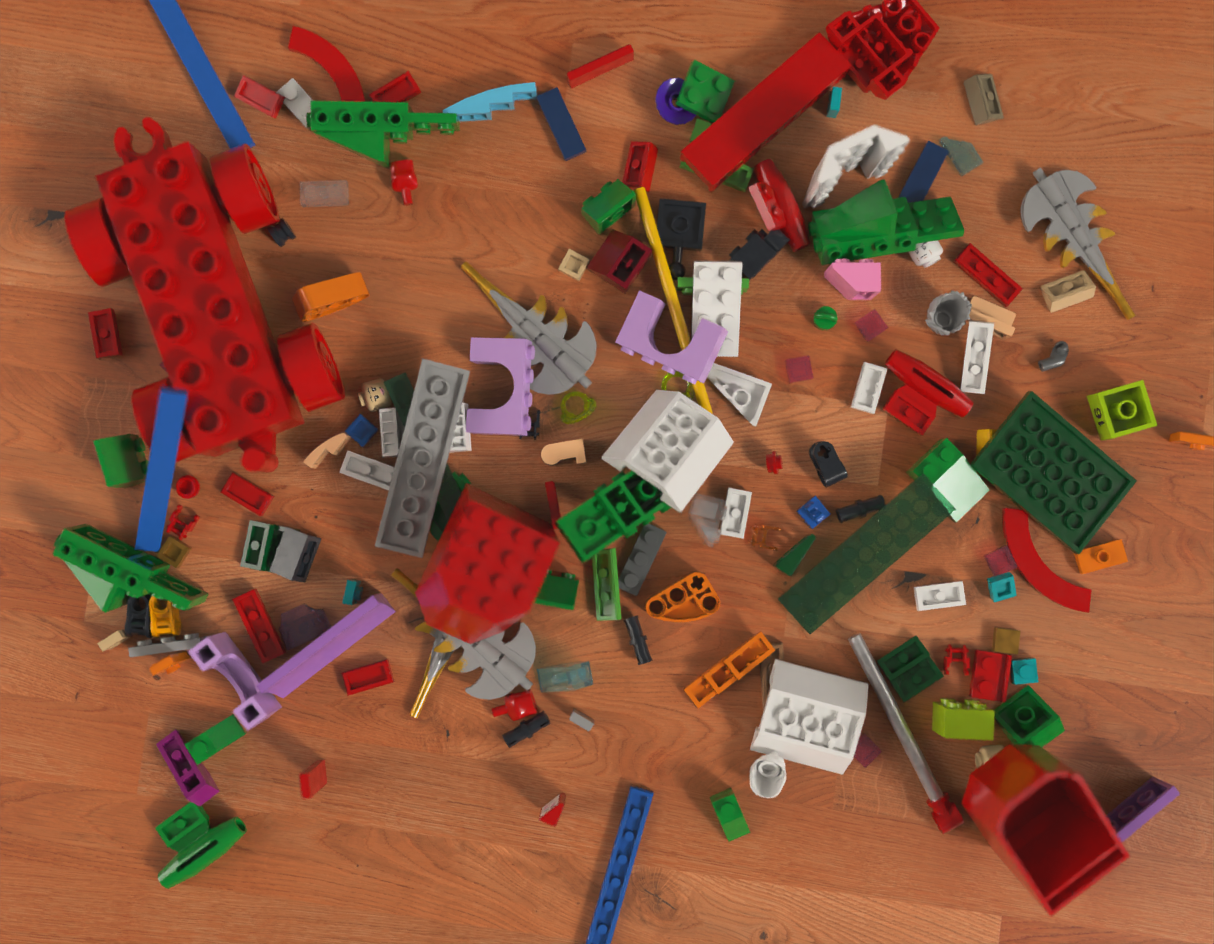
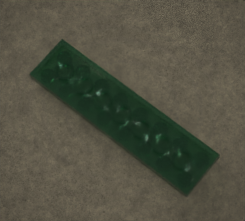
[778,473,956,634]

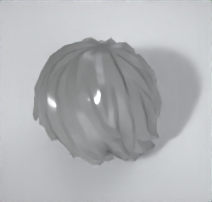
[925,290,972,336]

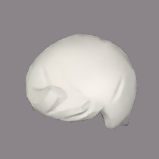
[749,751,787,798]

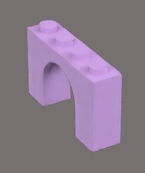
[615,290,728,384]
[466,337,535,436]
[188,632,282,731]

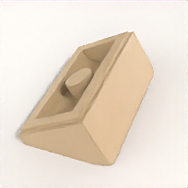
[1040,270,1096,313]

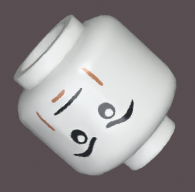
[909,240,943,268]

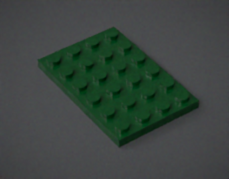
[970,391,1137,554]

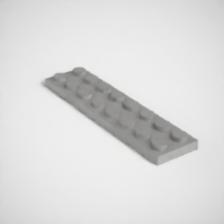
[375,359,470,558]

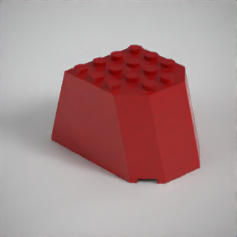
[415,483,560,644]
[962,744,1130,917]

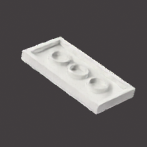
[691,260,742,357]

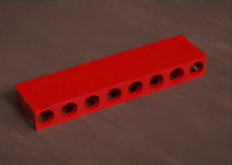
[680,32,851,193]

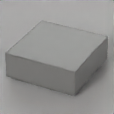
[569,708,594,731]

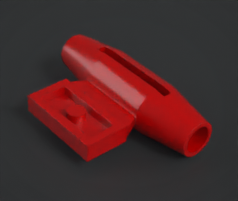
[748,158,811,252]
[882,349,974,436]

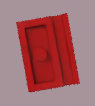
[969,649,1012,703]

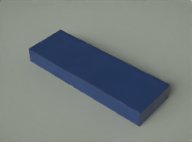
[536,87,586,161]
[898,140,949,203]

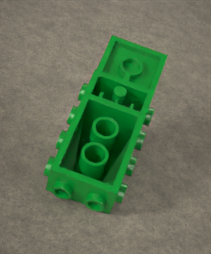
[307,101,460,168]
[808,179,965,265]
[554,470,671,564]
[52,523,209,612]

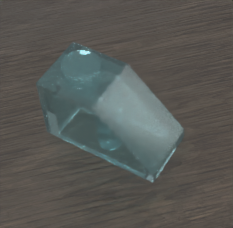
[537,661,593,692]

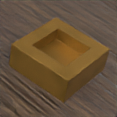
[156,536,192,568]
[992,627,1021,654]

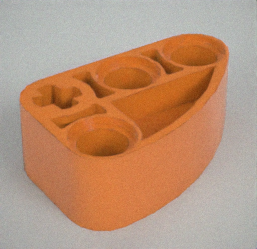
[292,272,370,322]
[645,571,720,622]

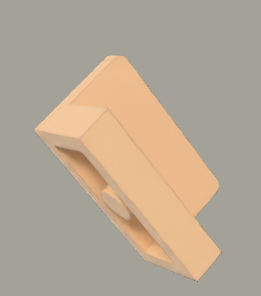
[966,296,1016,340]

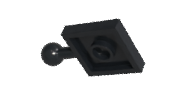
[657,199,706,281]

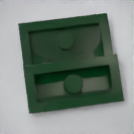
[240,520,300,573]
[877,635,944,703]

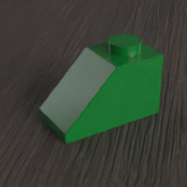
[185,714,246,765]
[710,788,750,842]

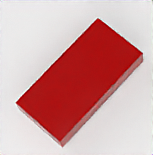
[369,71,422,103]
[234,75,285,119]
[220,472,275,516]
[545,481,561,529]
[341,659,395,696]

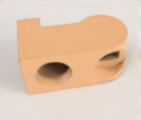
[541,439,587,466]

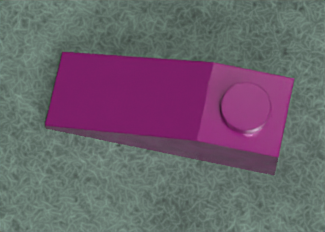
[156,729,220,806]

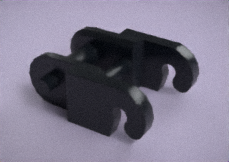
[519,410,540,440]

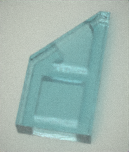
[939,137,984,177]

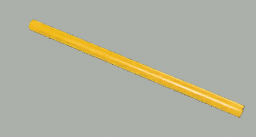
[634,187,713,414]

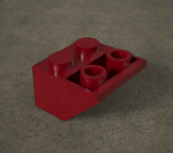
[587,229,652,294]

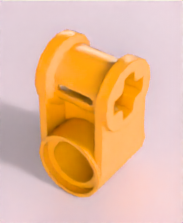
[149,596,181,638]

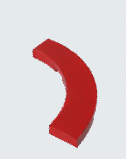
[288,26,366,102]
[1002,508,1092,613]

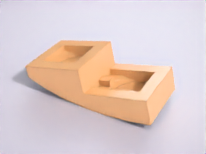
[303,433,352,469]

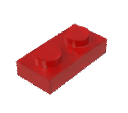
[88,308,123,360]

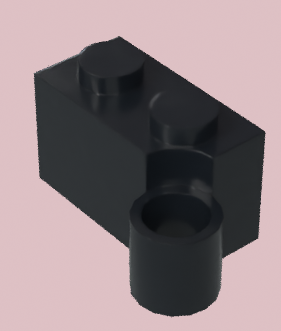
[729,229,790,282]

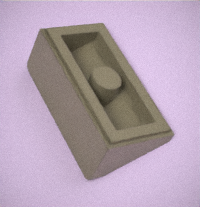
[964,74,1004,125]

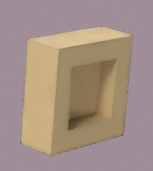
[558,249,590,282]
[97,629,130,652]

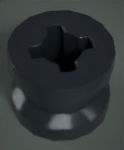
[267,217,296,247]

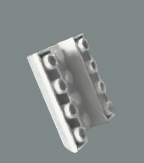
[802,125,909,209]
[602,390,734,513]
[750,659,868,775]

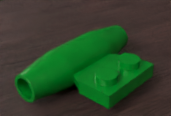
[155,802,247,889]

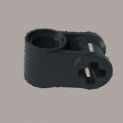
[809,441,848,488]
[125,593,153,638]

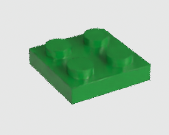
[675,60,735,124]

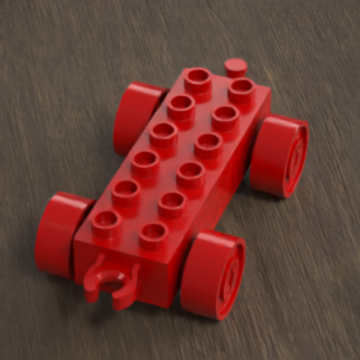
[64,117,345,473]

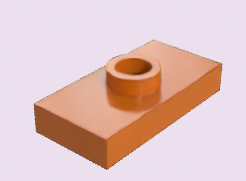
[1169,431,1214,451]
[1074,539,1128,574]
[149,651,190,676]

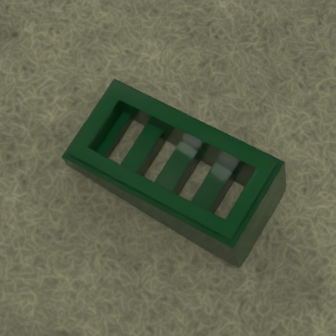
[773,534,816,576]

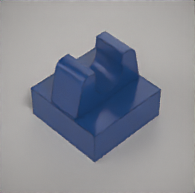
[797,496,830,529]

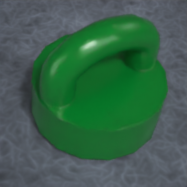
[813,306,838,331]

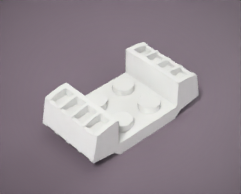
[379,402,472,458]

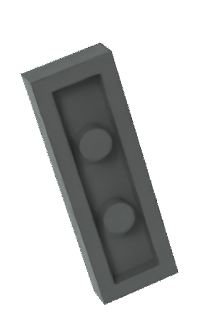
[618,524,667,596]

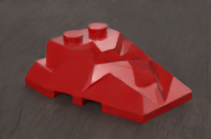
[825,0,940,100]

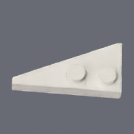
[707,363,772,427]

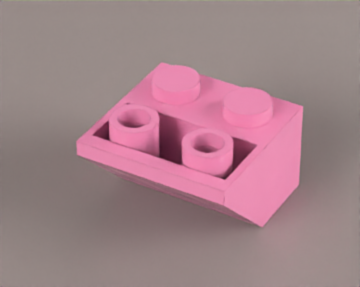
[824,259,881,300]

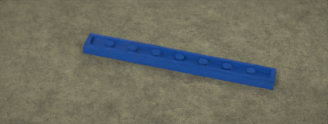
[149,0,256,149]
[135,387,188,552]
[585,785,654,944]

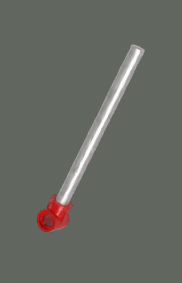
[848,633,964,834]

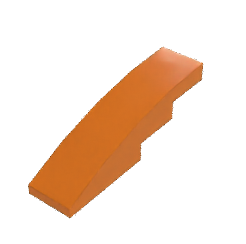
[683,631,775,709]

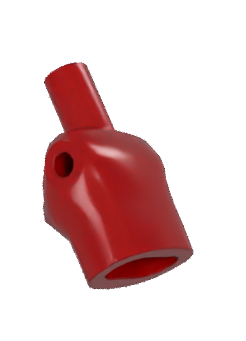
[389,159,418,206]
[492,689,538,721]

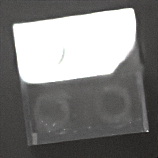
[688,493,727,547]

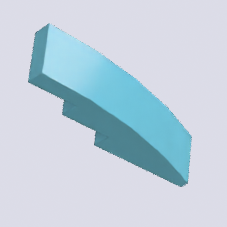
[442,82,537,122]

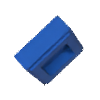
[345,414,379,447]

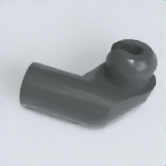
[1038,341,1069,372]

